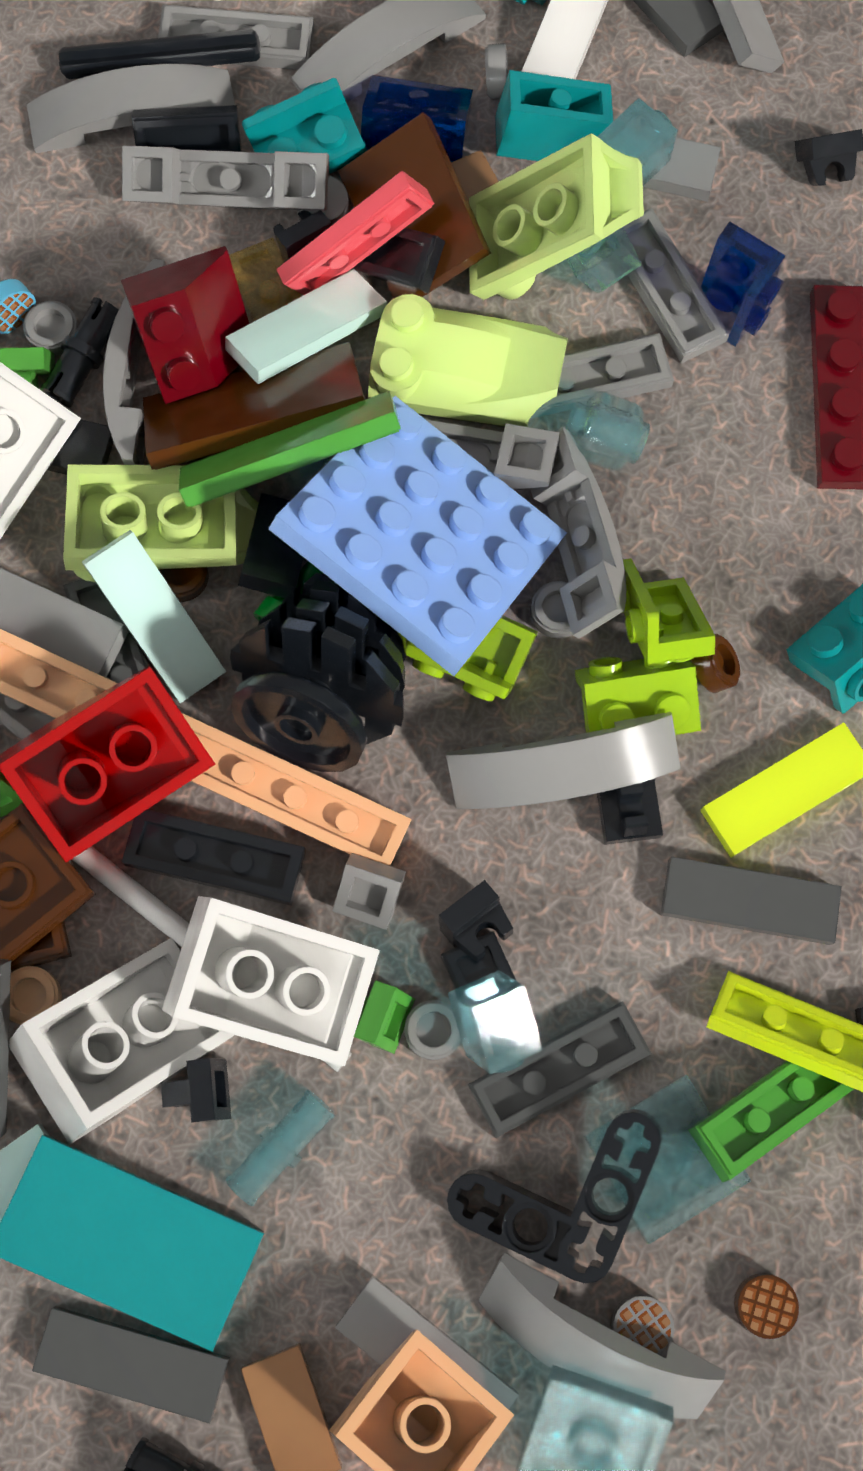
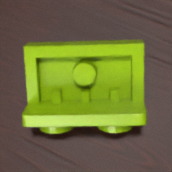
[622,558,715,664]
[406,615,538,701]
[575,656,701,735]

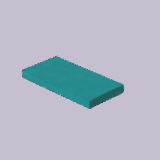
[0,1134,264,1352]

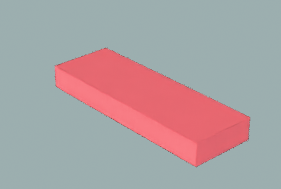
[276,171,435,295]

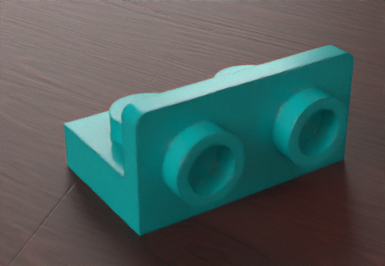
[241,78,367,174]

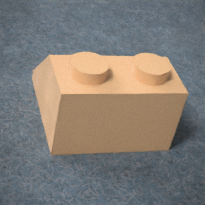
[329,1329,514,1471]

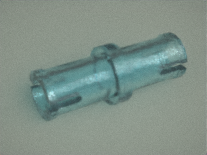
[225,1089,336,1206]

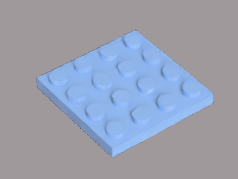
[269,396,567,676]

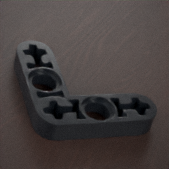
[447,1109,663,1284]

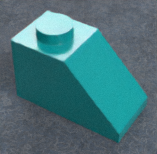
[495,70,614,161]

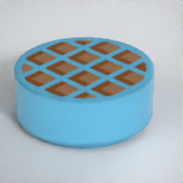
[0,279,36,334]

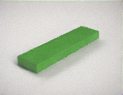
[179,391,401,507]

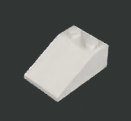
[162,896,380,1066]
[9,938,234,1145]

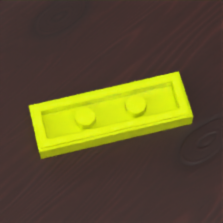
[700,722,863,858]
[706,971,863,1092]

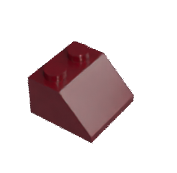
[121,246,250,404]

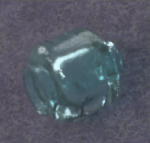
[566,391,650,471]

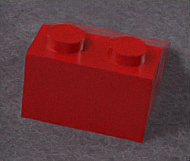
[0,666,216,863]

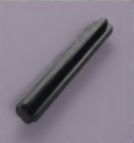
[59,29,261,79]

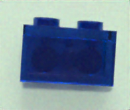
[361,75,473,162]
[701,222,786,347]

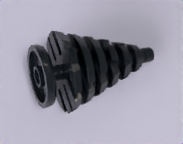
[230,572,407,772]

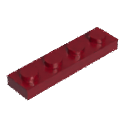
[810,285,863,490]

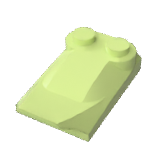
[469,133,644,300]
[368,294,568,427]
[63,464,259,582]

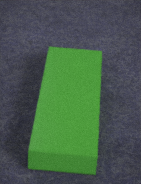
[688,1060,854,1182]

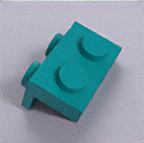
[786,584,863,714]

